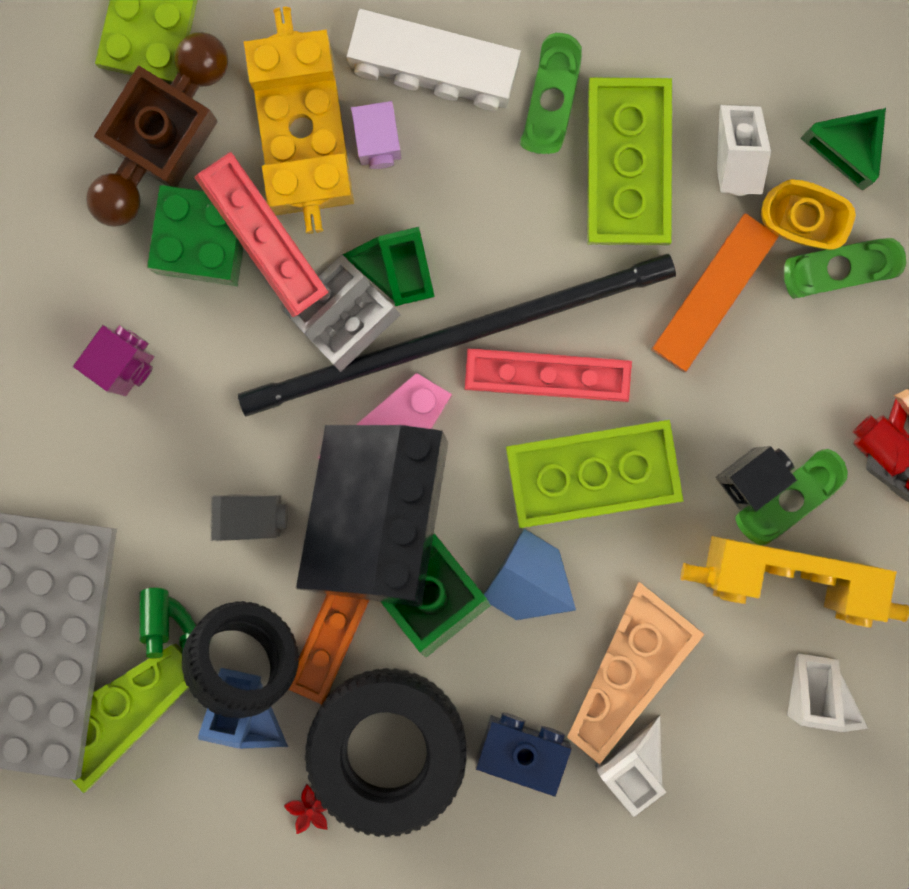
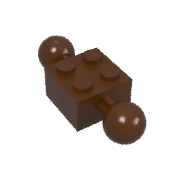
[86,32,228,227]

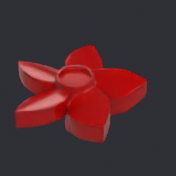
[284,783,327,834]

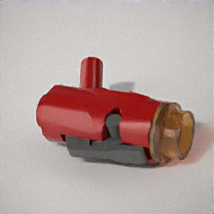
[853,399,909,502]

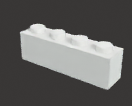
[347,8,521,111]

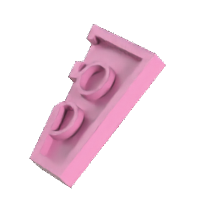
[318,373,452,459]

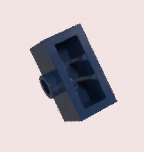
[475,713,572,797]

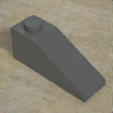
[211,494,288,541]

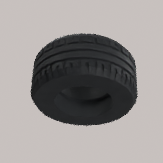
[305,668,467,837]

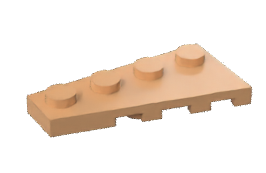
[567,582,705,765]

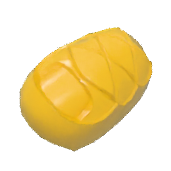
[760,179,856,250]

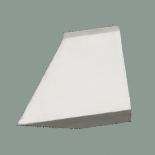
[787,653,868,732]
[595,716,667,817]

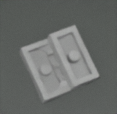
[283,255,401,372]

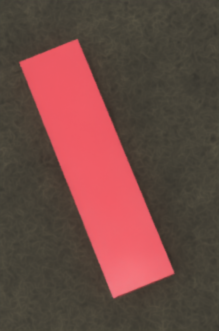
[194,152,329,317]
[465,348,632,402]

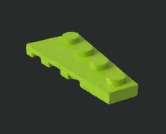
[70,644,189,793]

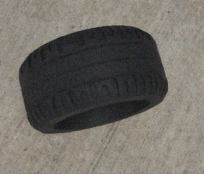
[182,601,299,718]

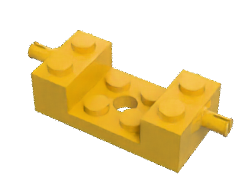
[244,7,354,234]
[680,536,909,628]

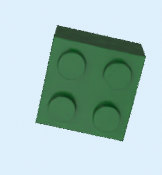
[147,185,244,287]
[381,533,491,658]

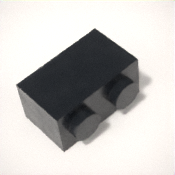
[715,446,797,512]

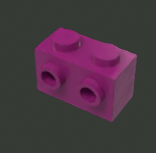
[72,325,155,396]

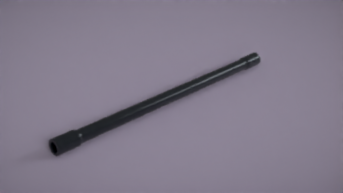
[238,253,676,417]

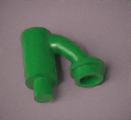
[139,587,196,659]

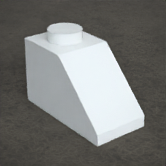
[717,105,771,196]

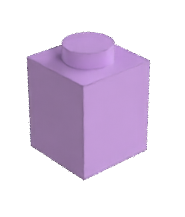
[351,101,402,169]

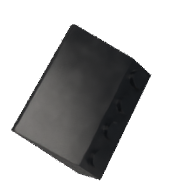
[296,425,448,608]

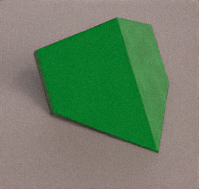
[800,108,886,191]
[342,227,435,306]

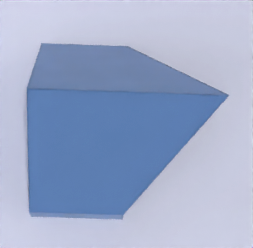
[484,529,576,620]
[198,668,288,749]

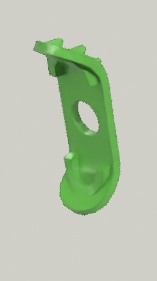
[520,32,582,154]
[784,238,907,299]
[735,449,848,545]

